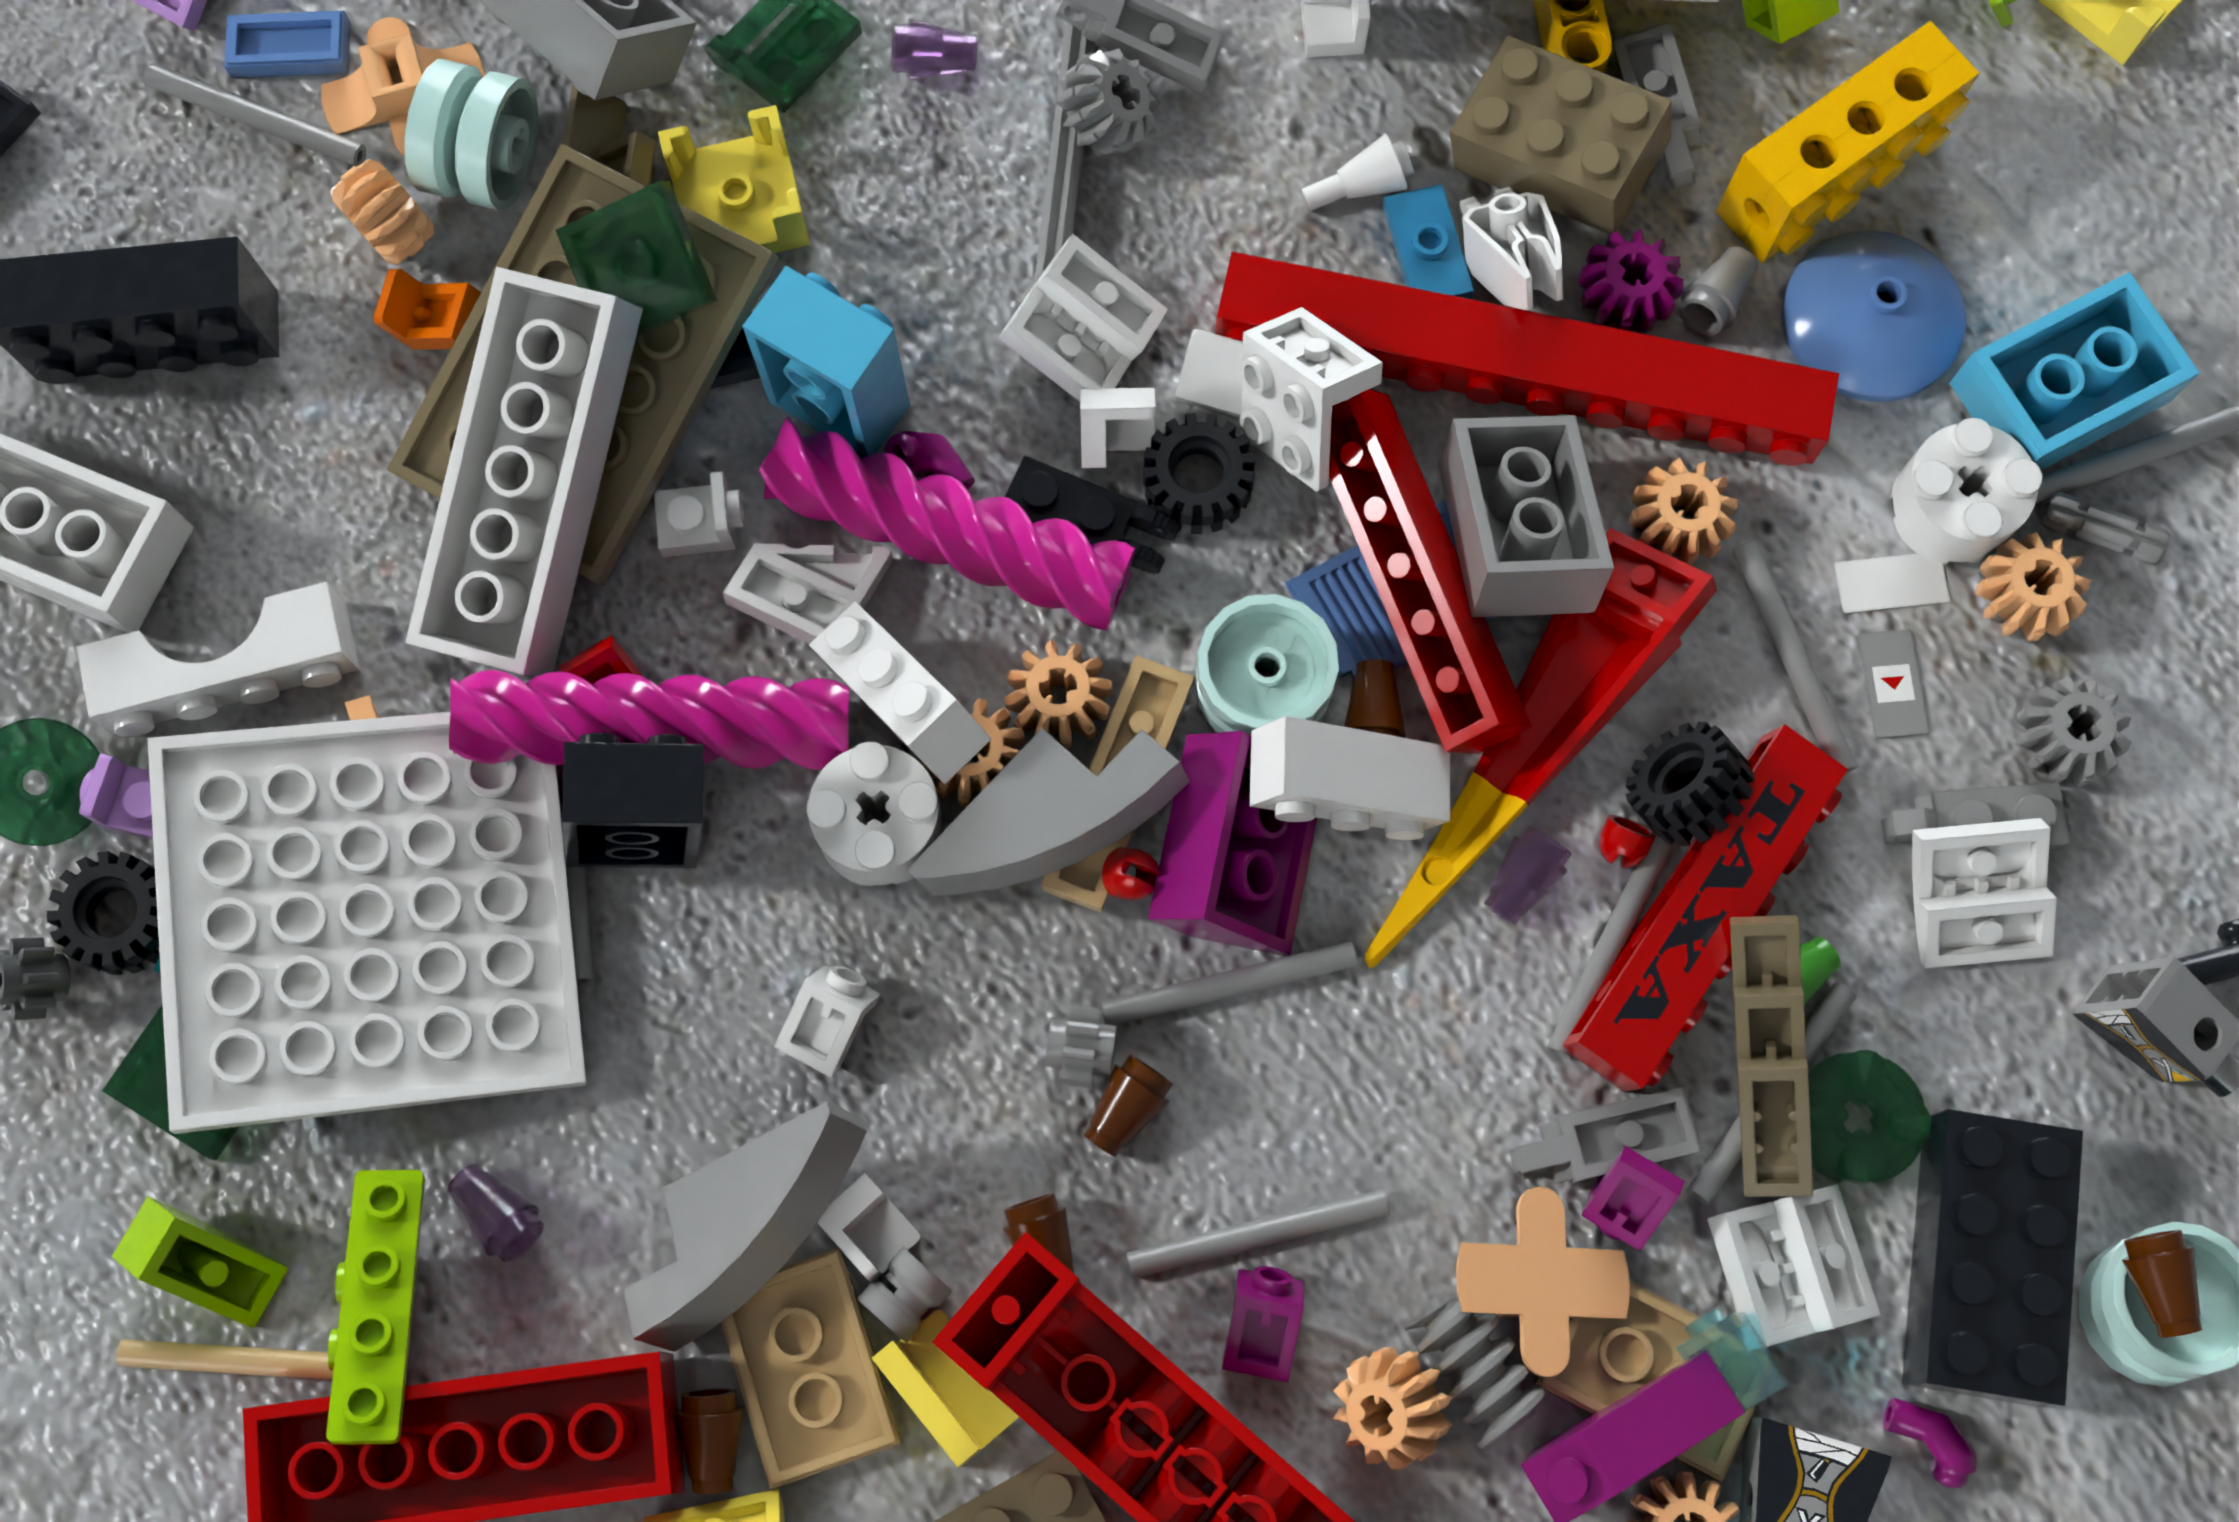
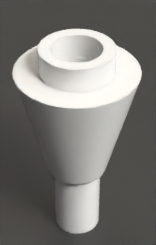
[1301,133,1414,211]

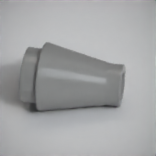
[1679,246,1757,336]

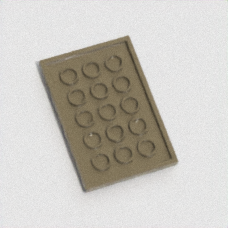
[386,143,779,586]

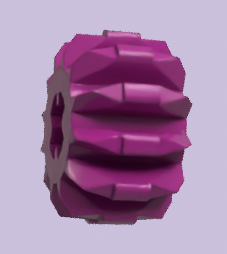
[1578,228,1684,334]

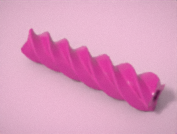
[759,416,1135,631]
[449,670,849,770]

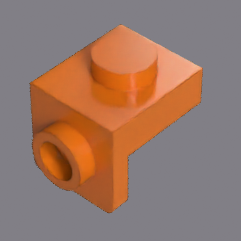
[373,269,481,350]

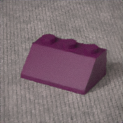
[1148,731,1317,956]

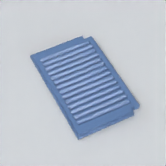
[1284,500,1495,681]

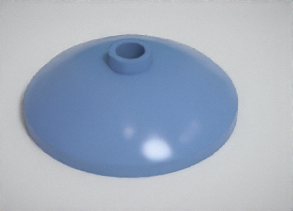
[1781,230,1966,402]

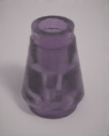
[891,18,977,79]
[1483,826,1572,926]
[447,1164,544,1262]

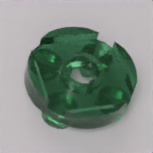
[1808,1050,1931,1185]

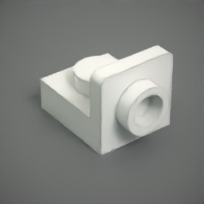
[654,471,745,557]
[774,965,880,1077]

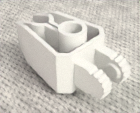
[1459,186,1564,310]

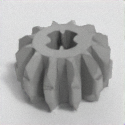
[1055,48,1160,156]
[2015,676,2132,786]

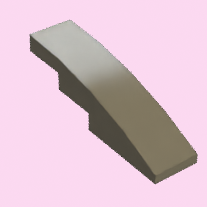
[1730,915,1813,1197]

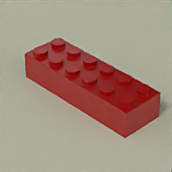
[243,1351,686,1522]

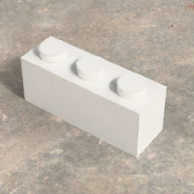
[809,601,991,784]
[1250,716,1450,840]

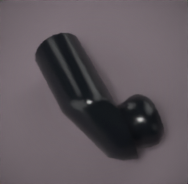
[2177,919,2239,986]

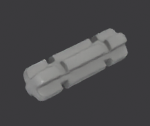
[2042,492,2170,564]

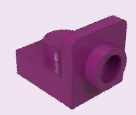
[1581,1146,1685,1251]
[1222,1266,1304,1383]

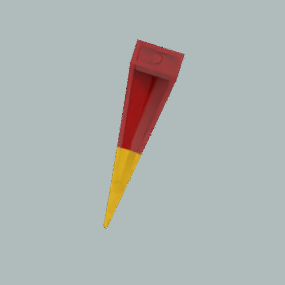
[1365,528,1717,969]

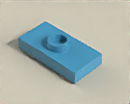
[1382,184,1474,299]

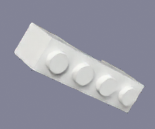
[76,582,360,737]

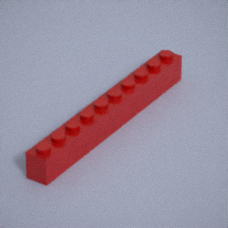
[1215,251,1839,466]

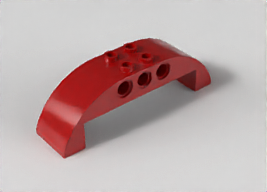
[932,1231,1355,1522]

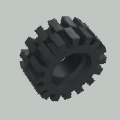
[1143,412,1255,534]
[1625,722,1755,846]
[47,851,160,975]

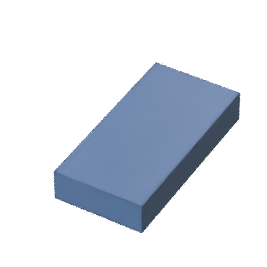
[224,10,350,78]

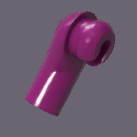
[885,431,975,490]
[1883,1397,1977,1488]

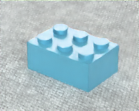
[742,266,910,458]
[1949,272,2200,470]

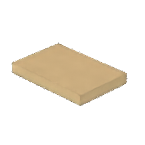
[721,1248,903,1490]
[1533,1281,1777,1482]

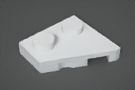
[723,543,892,644]

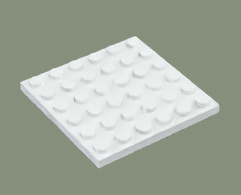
[147,712,586,1134]

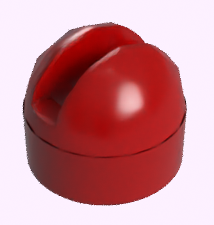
[1599,815,1656,868]
[1102,847,1159,900]

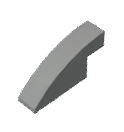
[907,728,1190,896]
[623,1101,867,1352]

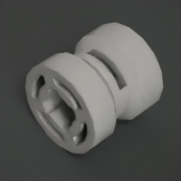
[857,1247,952,1343]

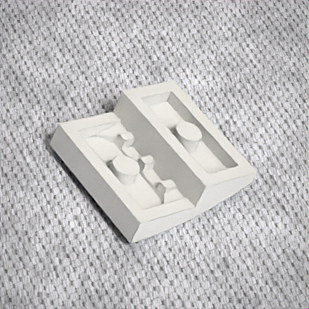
[998,234,1168,402]
[1912,818,2057,969]
[1707,1184,1881,1351]

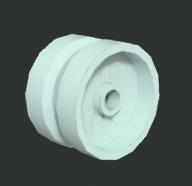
[404,59,538,210]
[1195,594,1339,735]
[2079,1221,2239,1387]

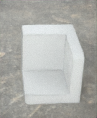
[1301,0,1370,58]
[1080,388,1156,468]
[817,1173,921,1283]

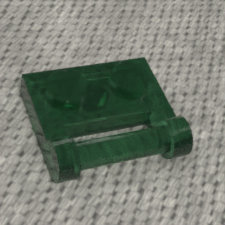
[704,0,862,114]

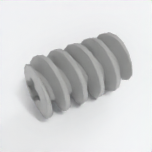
[1405,1295,1546,1449]

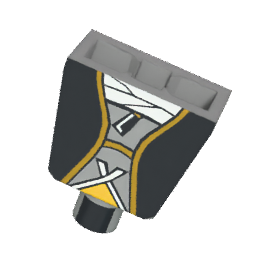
[2073,957,2239,1097]
[1739,1418,1892,1522]

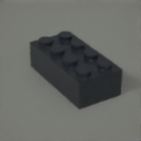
[0,236,279,384]
[1902,1109,2083,1407]

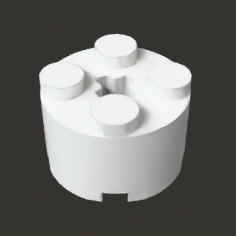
[1891,418,2042,564]
[806,741,943,886]

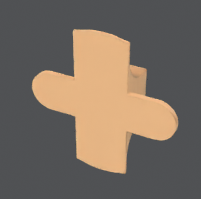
[321,17,485,157]
[1456,1187,1630,1377]

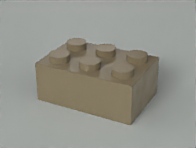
[1450,35,1672,235]

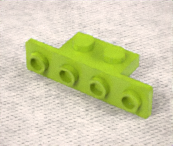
[326,1170,426,1445]

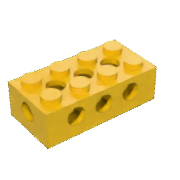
[1716,20,1980,264]

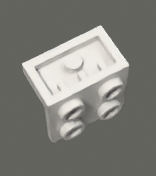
[1240,307,1383,492]

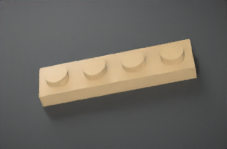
[1041,655,1195,914]

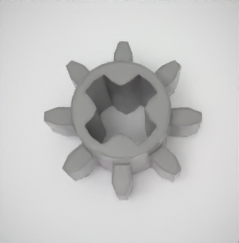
[1045,1004,1117,1088]

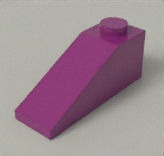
[1521,1349,1746,1522]

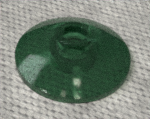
[0,718,100,846]

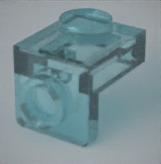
[1676,1307,1790,1412]

